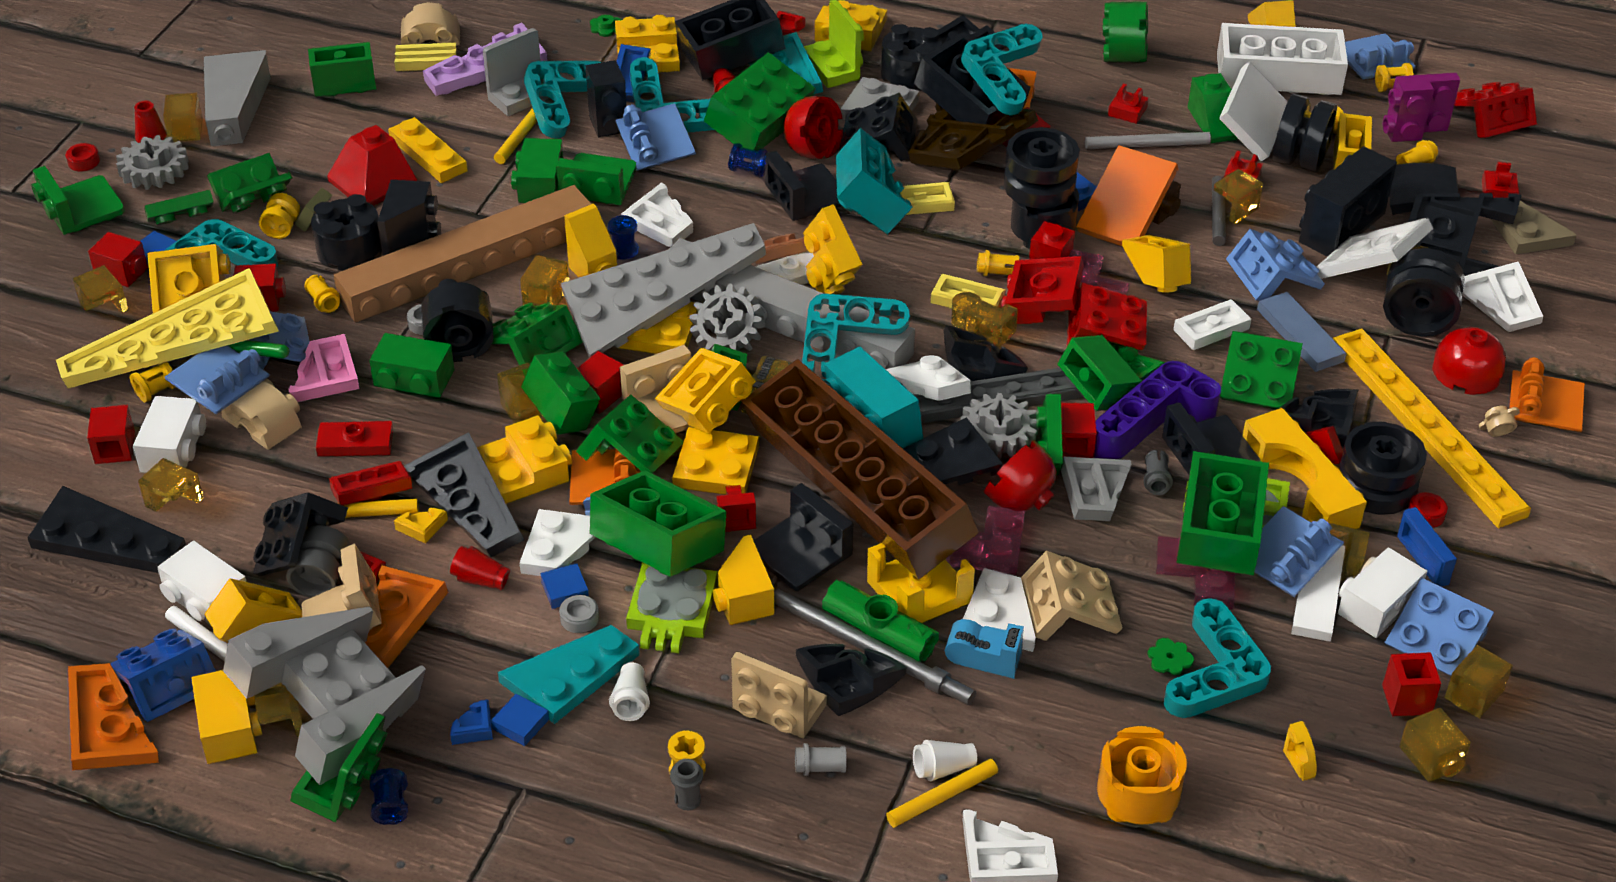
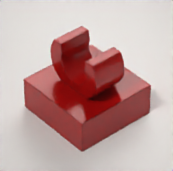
[1108,83,1149,124]
[1224,150,1263,192]
[1482,162,1519,198]
[716,485,756,532]

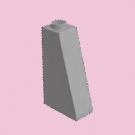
[204,50,271,146]

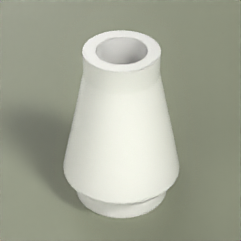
[609,662,650,721]
[913,740,977,781]

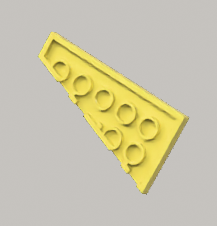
[56,268,279,388]

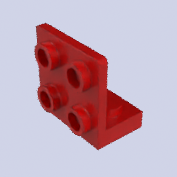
[1454,82,1537,138]
[1067,283,1147,350]

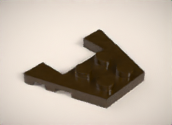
[908,103,1038,170]

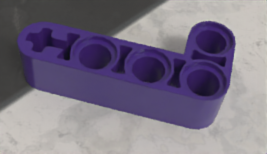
[1094,361,1221,460]

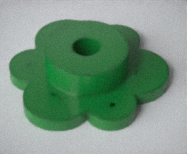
[590,15,622,37]
[1147,638,1194,675]

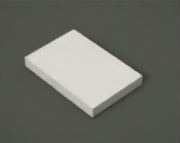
[1219,62,1287,161]
[1316,218,1433,279]

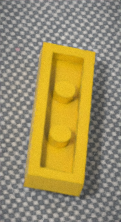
[388,117,468,183]

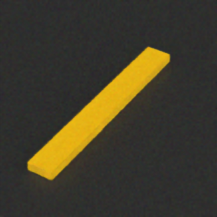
[1333,328,1531,528]

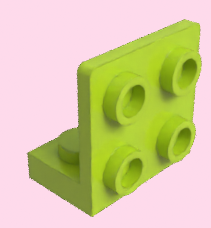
[804,0,864,88]

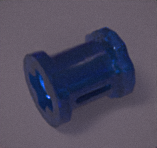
[728,143,768,178]
[607,215,639,260]
[370,768,408,825]

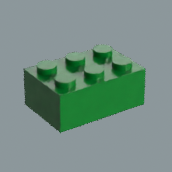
[704,52,816,158]
[1176,451,1269,576]
[589,470,726,577]

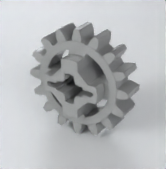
[116,135,189,190]
[689,283,765,351]
[960,393,1038,459]

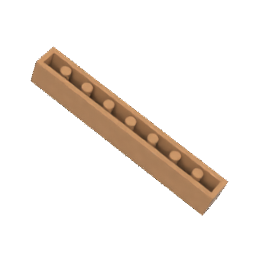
[333,185,591,323]

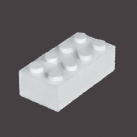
[1217,23,1348,95]

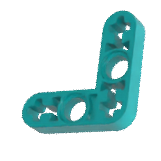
[961,24,1043,115]
[630,57,714,133]
[524,61,601,139]
[164,219,278,267]
[802,294,910,381]
[1164,598,1271,718]

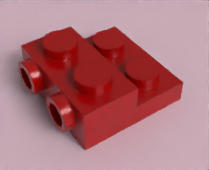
[1002,256,1084,324]

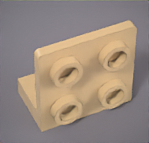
[620,344,692,434]
[301,543,382,630]
[1021,550,1122,641]
[731,652,827,739]

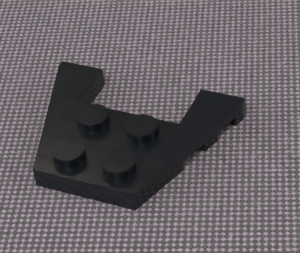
[1408,193,1521,276]

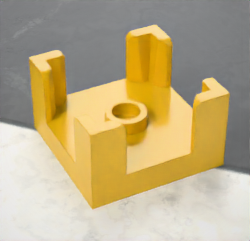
[867,543,975,623]

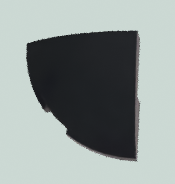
[944,325,1028,382]
[1279,389,1359,447]
[796,644,907,716]

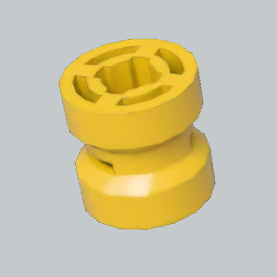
[258,193,300,239]

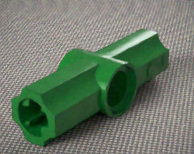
[822,580,939,662]

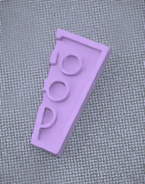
[423,22,547,96]

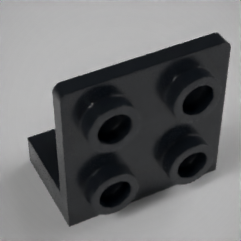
[839,93,918,161]
[765,151,842,221]
[1162,402,1260,475]
[753,483,854,591]
[253,492,348,576]

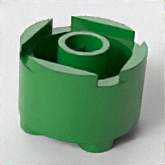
[1103,1,1148,63]

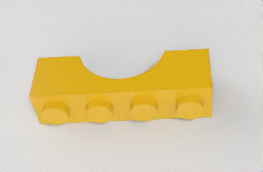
[1243,408,1367,537]

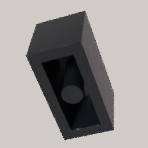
[585,60,627,138]

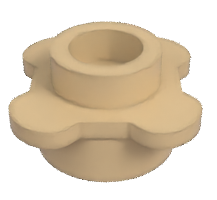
[1479,406,1520,437]

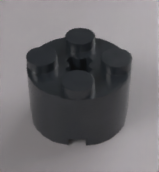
[881,24,943,91]
[1011,188,1079,249]
[311,194,382,271]
[421,279,494,362]

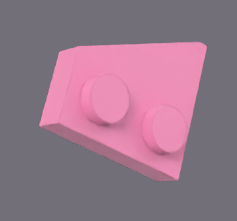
[289,334,359,402]

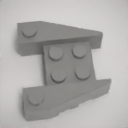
[223,606,426,785]

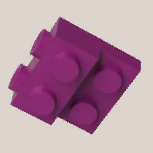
[1382,73,1460,142]

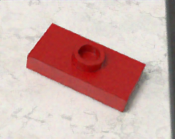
[316,421,394,457]
[329,461,412,506]

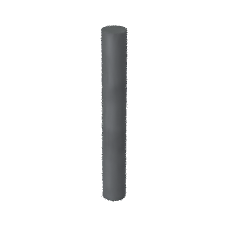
[1212,175,1226,246]

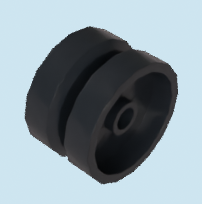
[1273,93,1337,172]
[1004,127,1080,209]
[1383,248,1465,337]
[1339,422,1427,515]

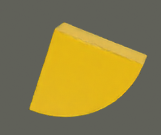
[394,508,448,544]
[1283,721,1317,781]

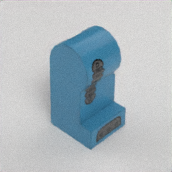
[944,619,1024,679]

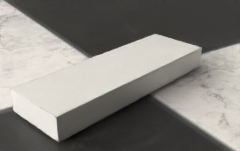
[1291,545,1345,642]

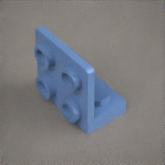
[1226,229,1325,301]

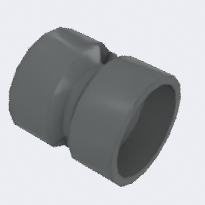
[286,525,350,598]

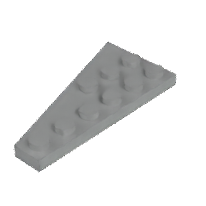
[561,223,766,358]

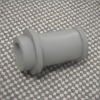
[795,743,846,776]

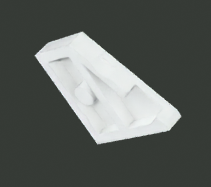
[1462,261,1543,332]
[519,509,595,576]

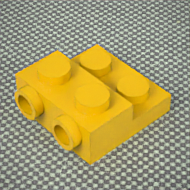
[815,0,887,51]
[615,15,680,72]
[803,204,863,295]
[148,244,231,313]
[655,348,756,434]
[477,415,572,504]

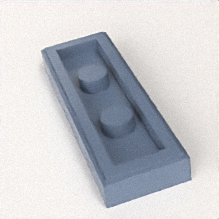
[1257,292,1346,372]

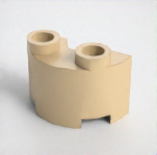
[401,2,460,46]
[221,378,302,450]

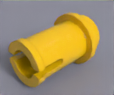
[1396,140,1438,164]
[977,250,1019,277]
[304,275,340,313]

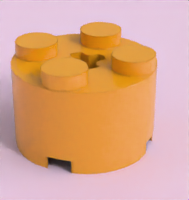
[1097,726,1187,824]

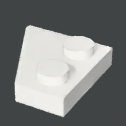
[621,183,693,247]
[886,355,971,401]
[963,568,1036,652]
[962,810,1058,882]

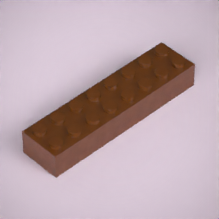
[741,359,979,579]

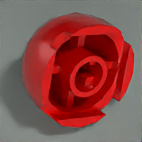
[784,96,843,159]
[1432,327,1506,395]
[984,440,1056,514]

